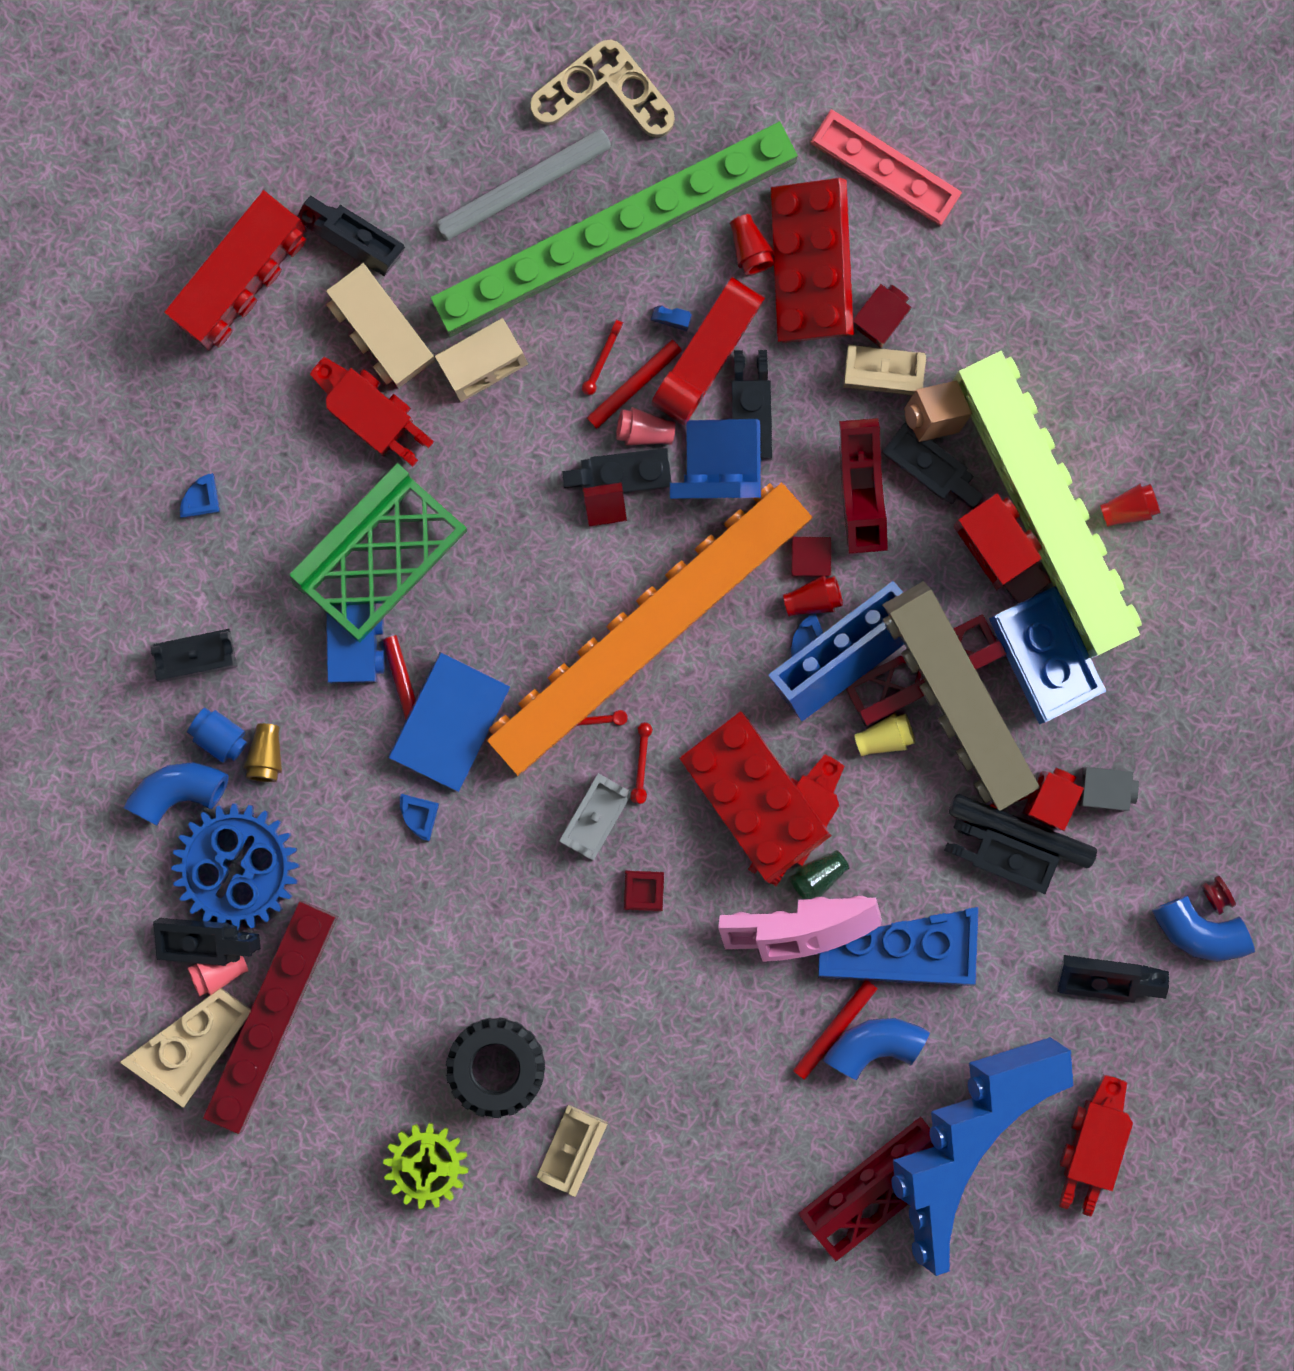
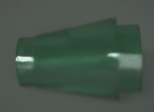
[789,850,850,900]

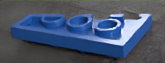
[818,907,979,986]

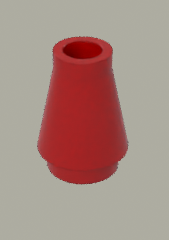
[729,214,774,275]
[1100,483,1161,527]
[783,575,843,617]

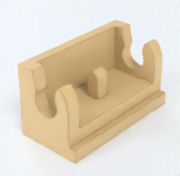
[435,318,528,402]
[843,344,926,395]
[537,1105,607,1197]

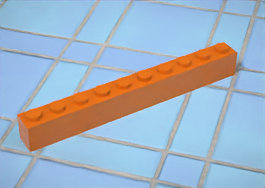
[487,482,813,776]

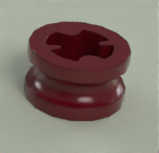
[1201,875,1236,915]

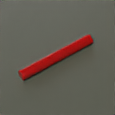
[587,339,683,429]
[382,635,416,719]
[793,980,878,1080]

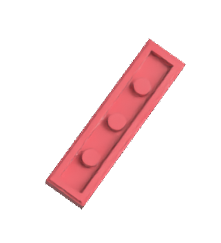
[810,109,962,227]

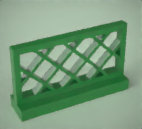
[289,463,467,643]

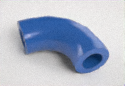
[123,762,229,826]
[1152,895,1255,962]
[823,1018,930,1080]

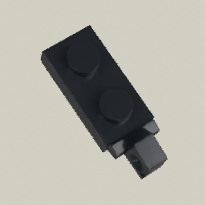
[297,195,405,276]
[882,421,984,509]
[562,448,672,493]
[153,918,261,966]
[1057,955,1169,1003]

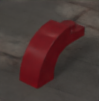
[839,418,888,554]

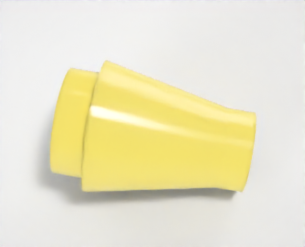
[855,713,915,756]

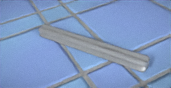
[437,129,611,240]

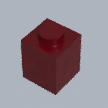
[853,284,912,349]

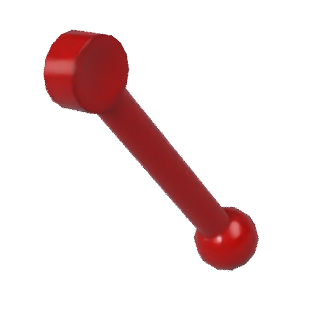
[581,319,624,396]
[577,710,628,726]
[630,722,653,804]

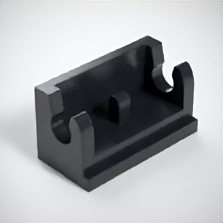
[151,629,238,683]

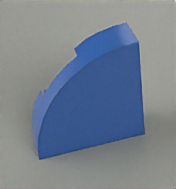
[651,305,692,331]
[180,473,220,518]
[791,614,823,657]
[400,794,440,841]

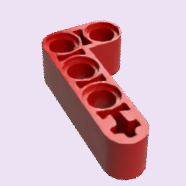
[652,277,765,426]

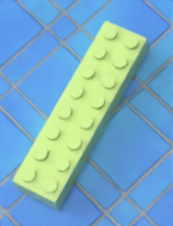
[953,351,1142,658]

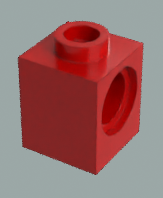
[1022,767,1084,831]

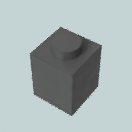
[1079,767,1139,811]

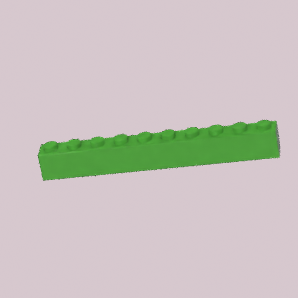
[431,121,798,338]

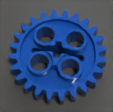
[171,803,300,930]

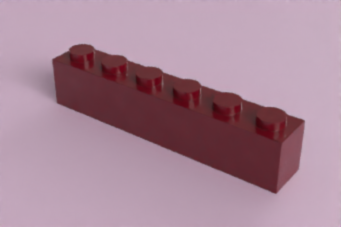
[203,901,339,1134]

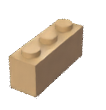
[326,263,436,388]

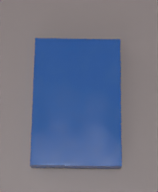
[989,586,1106,725]
[388,652,510,792]

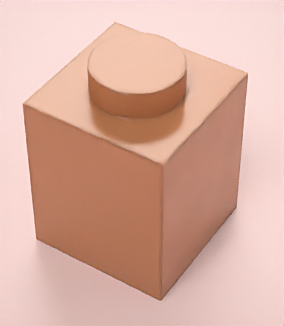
[904,380,972,442]

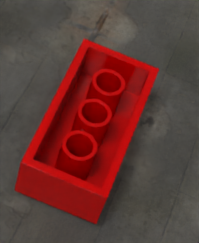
[164,190,307,351]

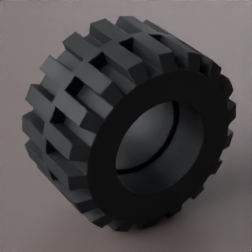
[446,1017,545,1118]

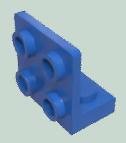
[670,419,761,499]

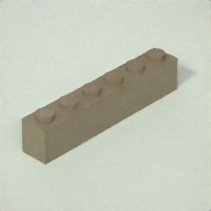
[882,581,1040,811]

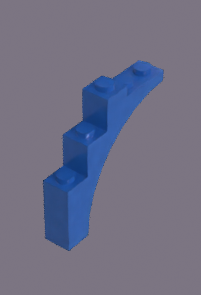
[892,1037,1074,1276]

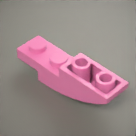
[719,896,882,962]

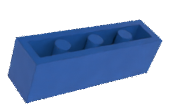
[768,581,904,721]

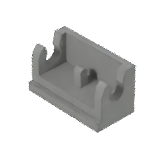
[559,773,631,860]

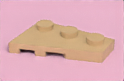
[120,988,251,1108]

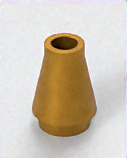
[243,723,282,783]

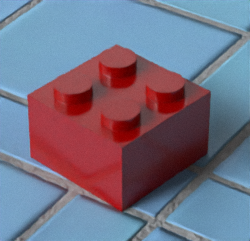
[953,493,1042,591]

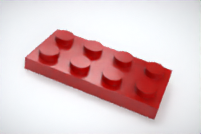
[771,178,854,343]
[679,711,832,883]

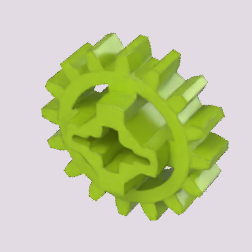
[383,1122,469,1209]

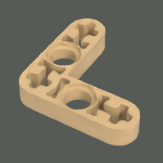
[531,40,675,138]

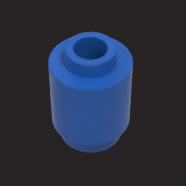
[187,708,247,763]

